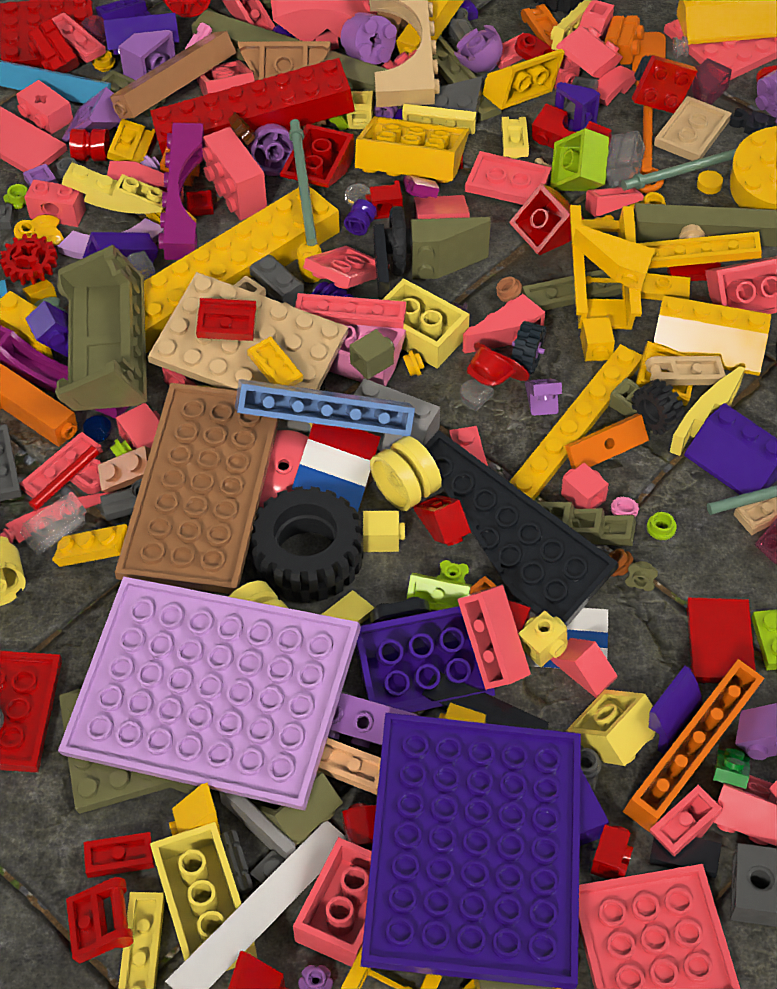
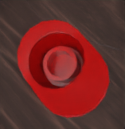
[467,342,530,386]

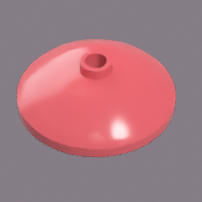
[259,430,308,508]

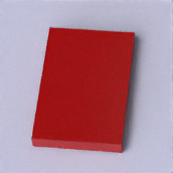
[686,597,756,683]

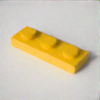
[52,524,128,567]

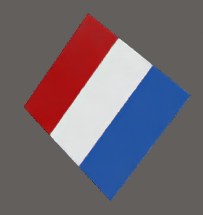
[292,423,381,512]

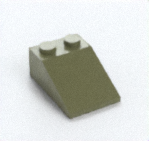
[411,217,491,279]

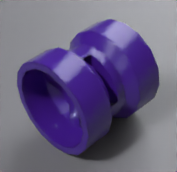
[344,199,377,236]

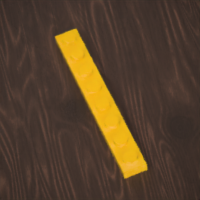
[510,344,643,500]

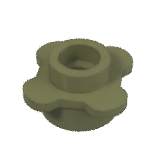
[625,561,658,591]

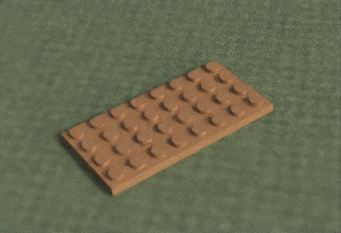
[115,383,280,594]

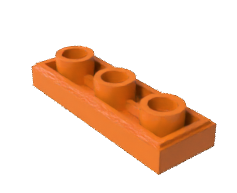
[565,413,649,469]

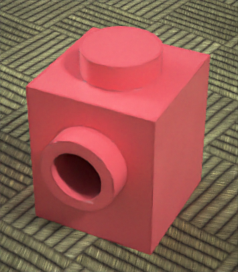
[561,463,609,509]

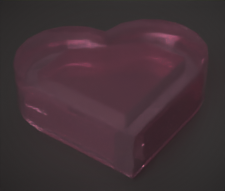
[81,15,106,43]

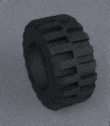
[249,486,363,602]

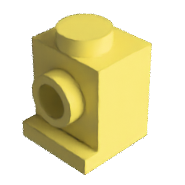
[347,91,374,129]

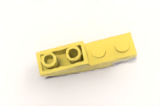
[62,162,165,214]

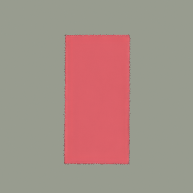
[0,106,68,172]

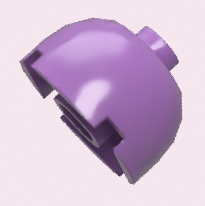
[454,25,503,73]
[248,124,293,176]

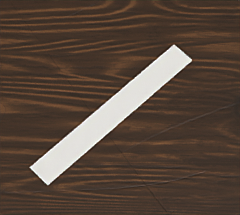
[165,821,346,989]

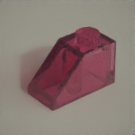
[691,58,732,105]

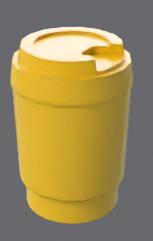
[297,242,322,283]

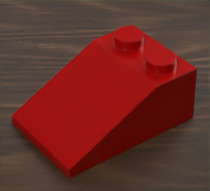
[280,124,354,188]

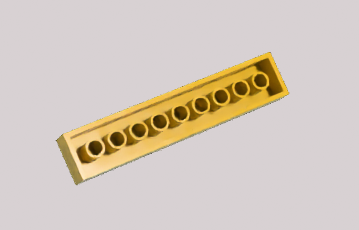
[144,186,340,353]

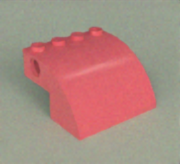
[271,0,376,41]

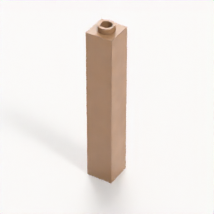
[110,31,236,119]

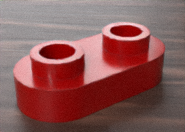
[514,33,556,60]

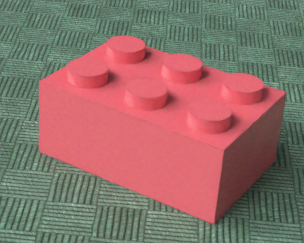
[202,127,267,221]
[293,837,372,967]

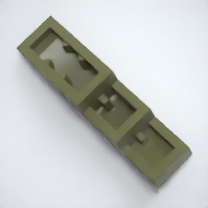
[537,502,636,546]

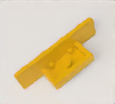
[0,291,54,360]

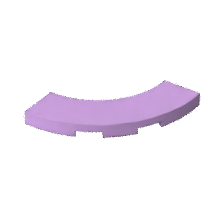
[57,218,164,259]

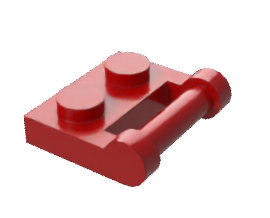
[66,877,134,964]

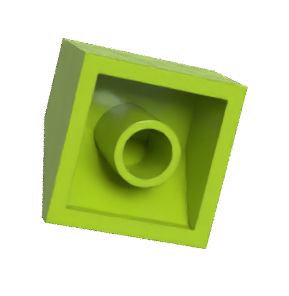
[550,128,609,191]

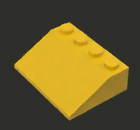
[355,116,469,183]

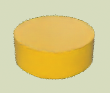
[697,170,723,194]

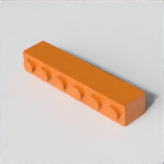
[623,659,765,832]

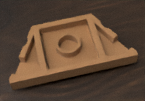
[238,41,331,80]

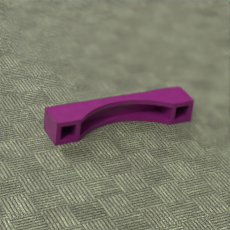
[159,123,204,260]
[0,325,129,419]

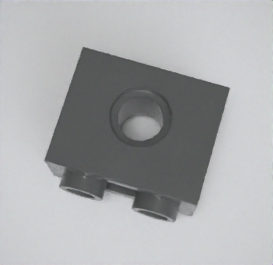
[730,843,777,927]

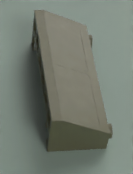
[55,245,147,411]

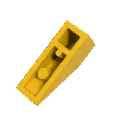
[572,224,655,290]

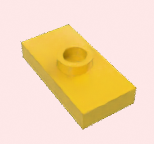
[640,273,690,301]
[247,336,303,386]

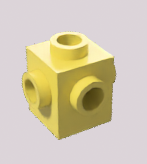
[518,611,568,667]

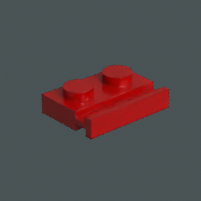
[196,298,257,341]

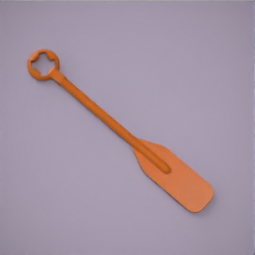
[630,32,666,194]

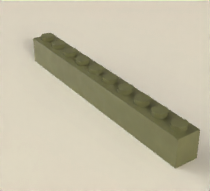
[191,10,403,109]

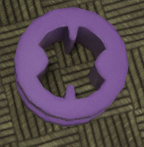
[373,105,398,119]

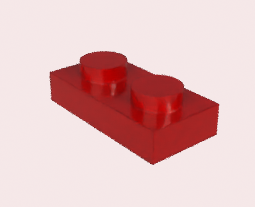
[84,832,155,878]

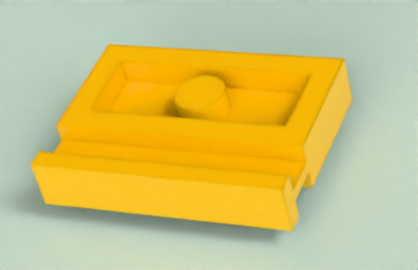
[107,119,155,163]

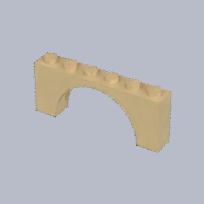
[369,0,439,107]

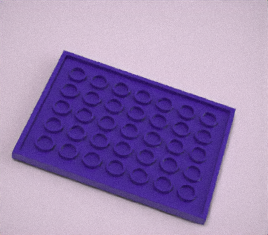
[360,712,581,989]

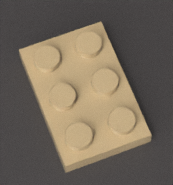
[654,96,731,161]

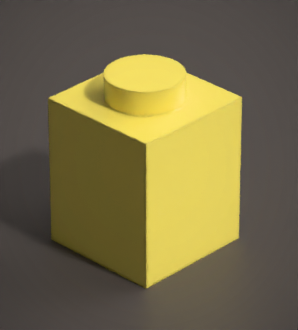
[363,511,405,552]

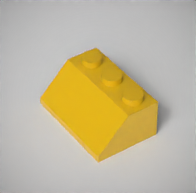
[482,49,565,110]

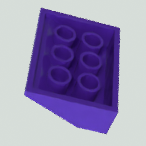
[355,606,495,713]

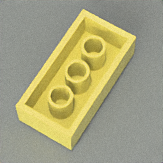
[150,822,258,971]

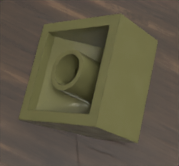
[251,771,343,846]

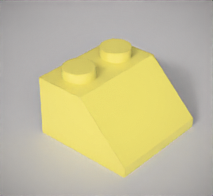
[566,689,655,766]

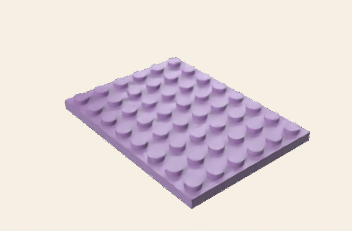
[58,576,361,811]

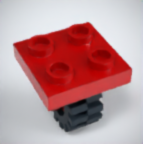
[632,55,698,113]

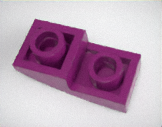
[403,175,439,198]

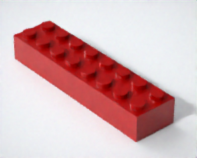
[150,58,355,155]

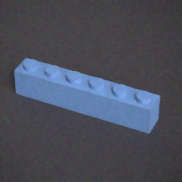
[235,379,415,436]

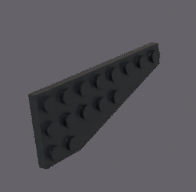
[424,430,619,627]

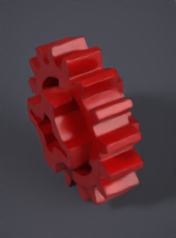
[0,233,58,285]

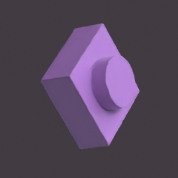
[23,163,57,187]

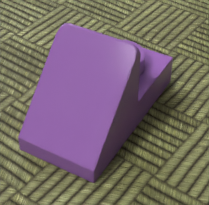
[525,378,562,416]

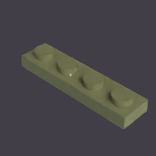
[521,270,622,311]

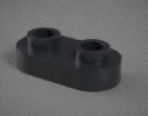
[369,597,431,624]

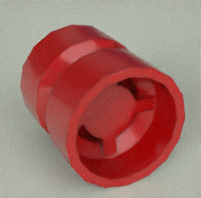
[69,128,110,161]

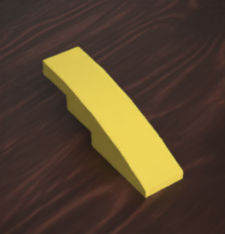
[670,366,745,456]

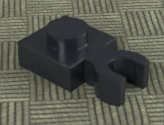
[729,108,776,135]

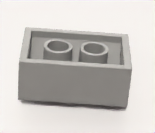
[354,378,440,453]

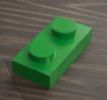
[713,748,750,789]

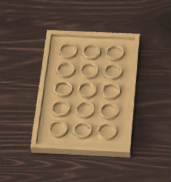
[148,272,348,391]

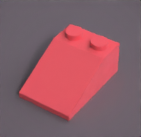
[196,60,255,95]
[414,195,470,219]

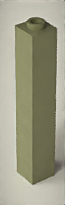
[634,203,777,247]

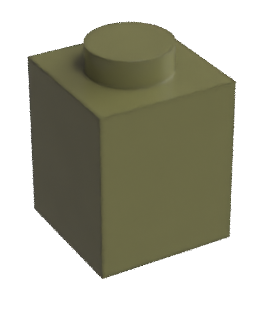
[350,329,395,380]

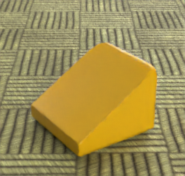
[22,279,57,305]

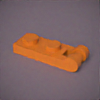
[521,4,558,47]

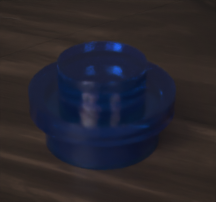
[83,415,112,442]

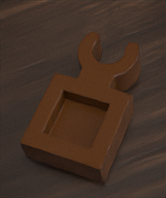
[228,112,256,145]

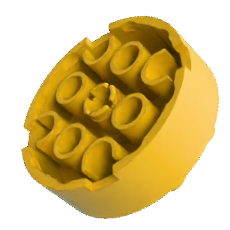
[730,126,777,210]

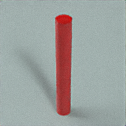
[28,445,99,511]

